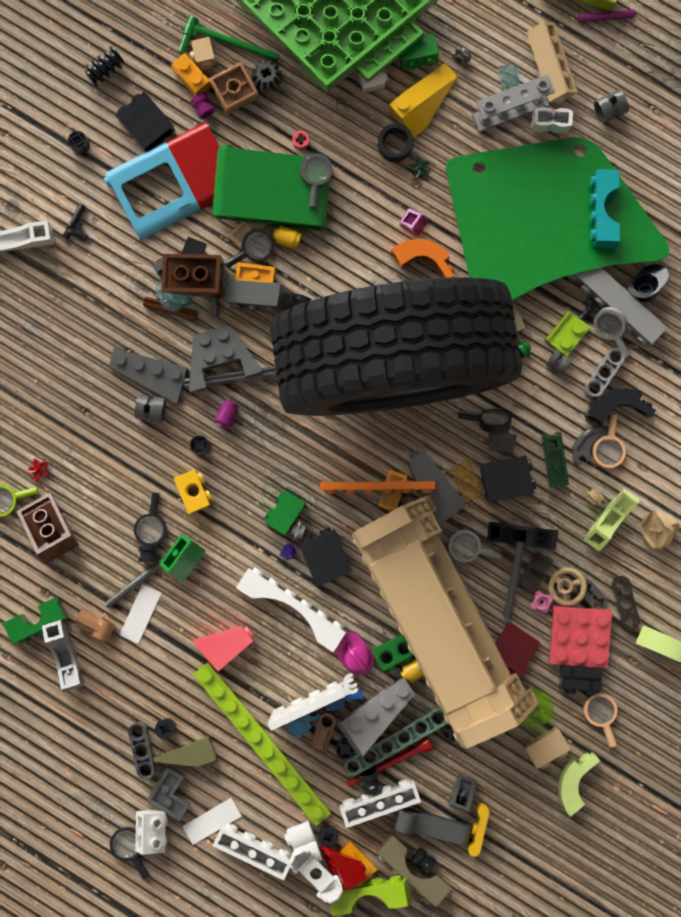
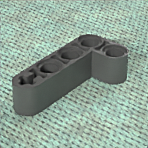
[394,807,472,846]

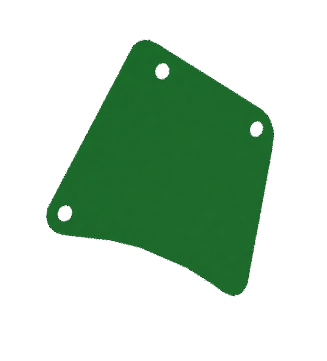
[445,137,669,300]

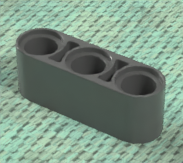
[128,721,157,780]

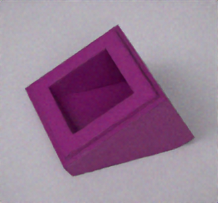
[399,208,428,236]

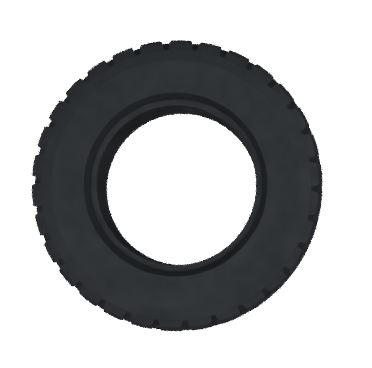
[270,277,522,416]

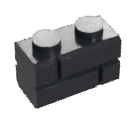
[559,665,602,695]

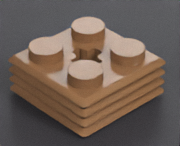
[209,62,259,114]

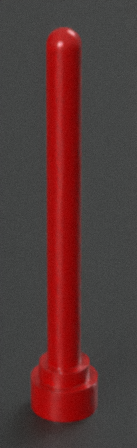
[347,736,434,787]

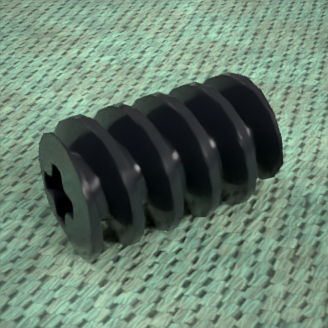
[84,46,126,87]

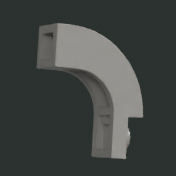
[42,620,82,693]

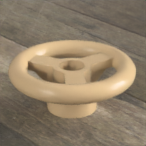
[548,568,587,606]

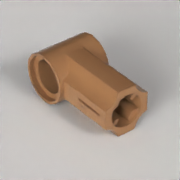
[74,609,116,642]
[311,710,336,751]

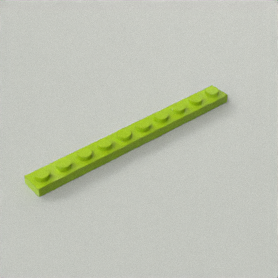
[193,662,331,826]

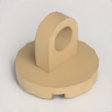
[641,510,680,549]

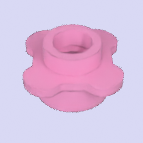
[531,591,553,613]

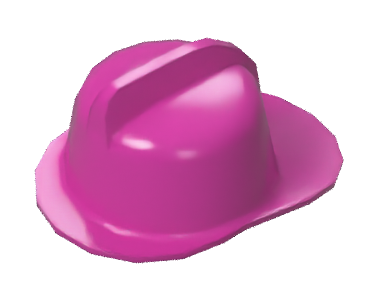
[335,632,374,676]

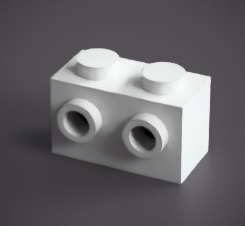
[135,810,168,855]

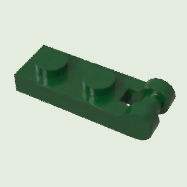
[541,432,569,487]

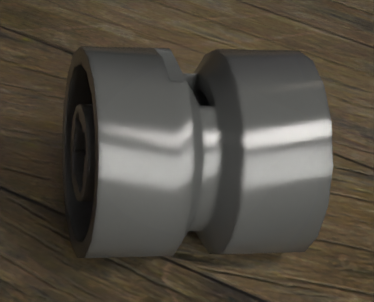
[594,90,629,123]
[135,395,166,423]

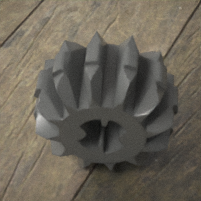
[251,59,282,93]

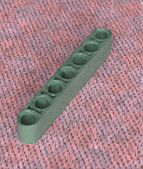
[344,706,448,776]

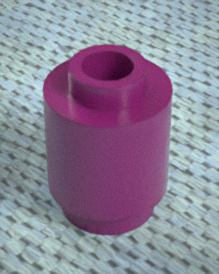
[214,400,239,430]

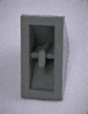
[447,774,477,814]

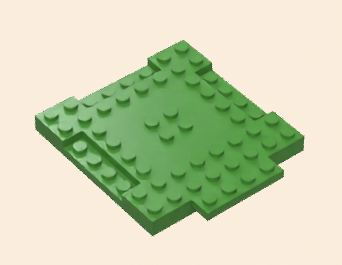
[235,0,438,93]

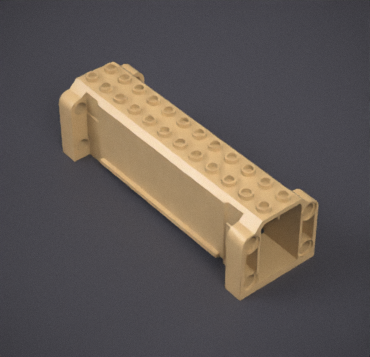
[352,495,539,749]

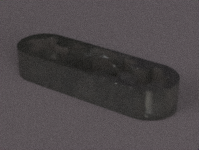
[611,576,640,631]

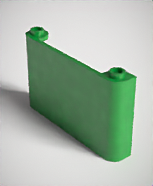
[212,145,331,231]

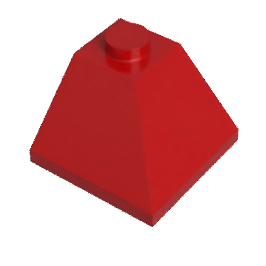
[319,845,367,890]

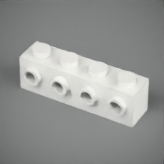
[340,778,421,828]
[213,823,291,880]

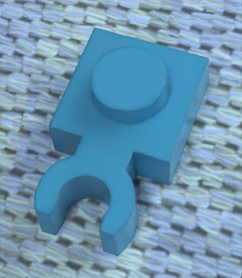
[285,712,320,739]

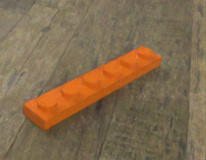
[320,481,438,494]

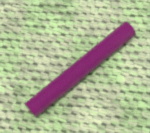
[578,9,635,22]

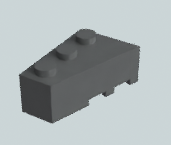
[224,279,294,313]

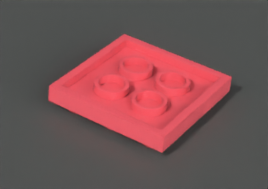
[549,605,612,668]

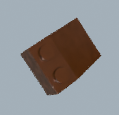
[161,254,224,298]
[16,492,79,564]

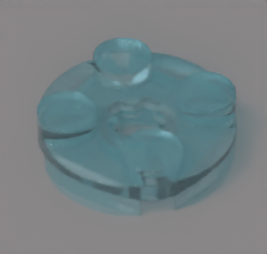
[155,279,193,311]

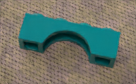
[590,169,620,249]

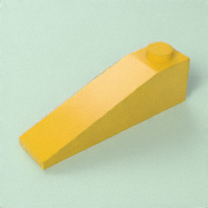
[389,63,457,139]

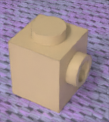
[190,37,216,70]

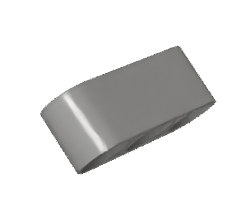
[583,348,625,399]

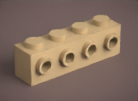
[526,21,578,103]

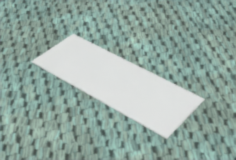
[120,584,161,644]
[182,798,242,845]

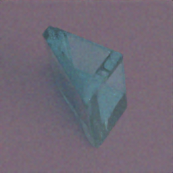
[498,66,520,88]

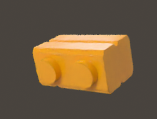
[171,53,212,96]

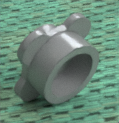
[290,521,305,540]

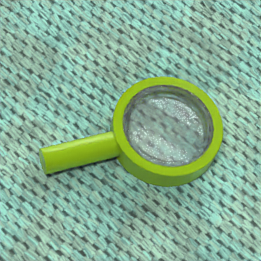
[0,484,38,517]

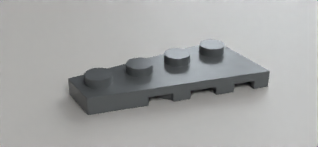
[109,348,188,405]

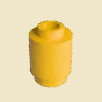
[273,225,302,249]
[400,659,425,684]

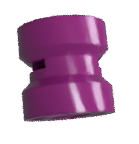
[190,93,216,119]

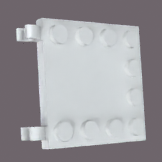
[268,673,358,731]

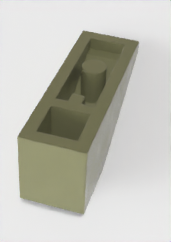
[153,735,218,768]

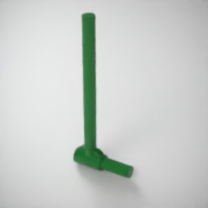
[178,16,279,61]

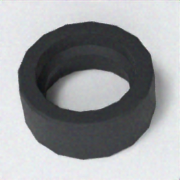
[378,123,413,162]

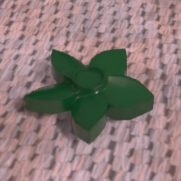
[408,156,430,179]

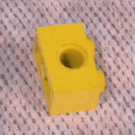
[173,469,213,515]

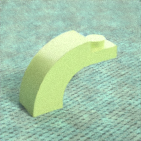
[584,488,640,551]
[636,626,681,663]
[558,752,600,817]

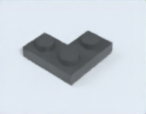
[146,766,191,821]

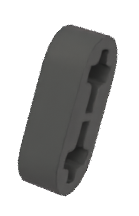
[576,579,608,609]

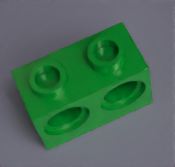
[371,634,415,672]

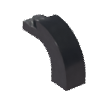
[584,388,656,425]
[487,522,558,550]

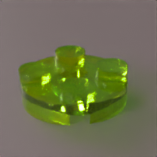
[522,688,553,728]

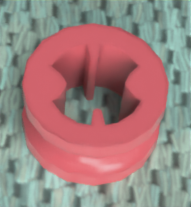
[292,131,309,149]

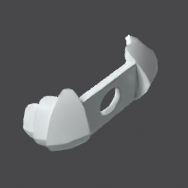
[290,849,343,903]

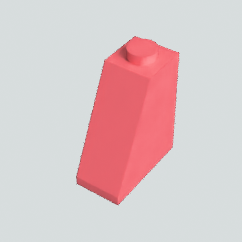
[193,625,254,671]

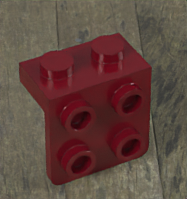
[495,622,540,677]

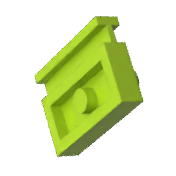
[544,310,590,356]

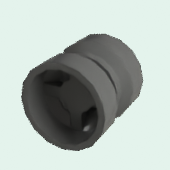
[546,349,572,375]

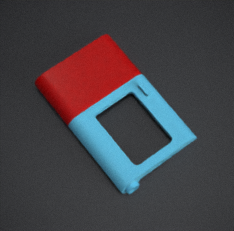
[104,122,220,240]

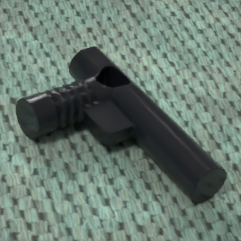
[62,203,88,242]
[578,297,616,328]

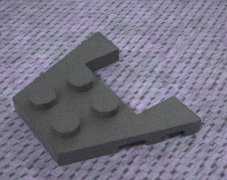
[189,325,263,394]

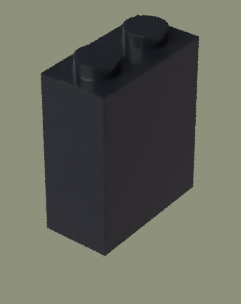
[115,91,175,152]
[479,456,536,503]
[299,527,352,587]

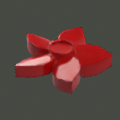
[27,458,49,481]

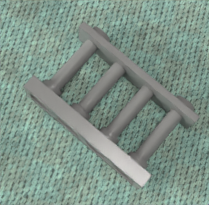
[472,74,555,133]

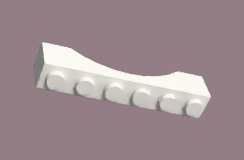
[0,221,55,252]
[236,567,346,652]

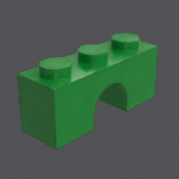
[2,597,69,646]

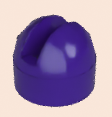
[279,543,296,560]

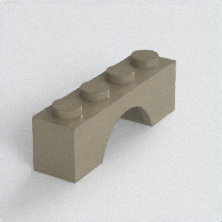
[377,832,452,907]

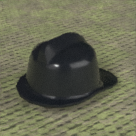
[628,264,669,303]

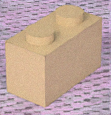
[523,727,571,770]

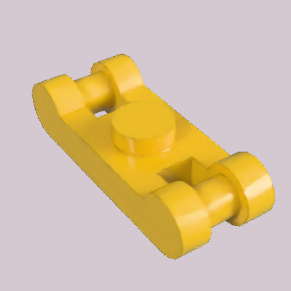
[467,803,489,857]

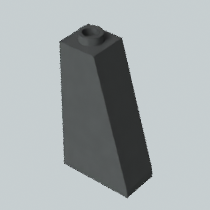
[408,450,467,526]

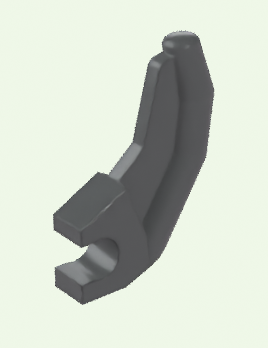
[572,426,604,467]

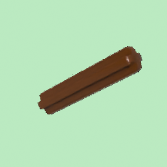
[143,297,199,321]

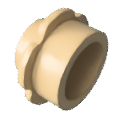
[587,488,604,506]

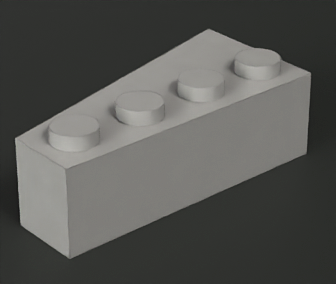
[336,678,415,756]

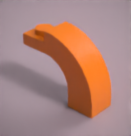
[391,239,455,278]

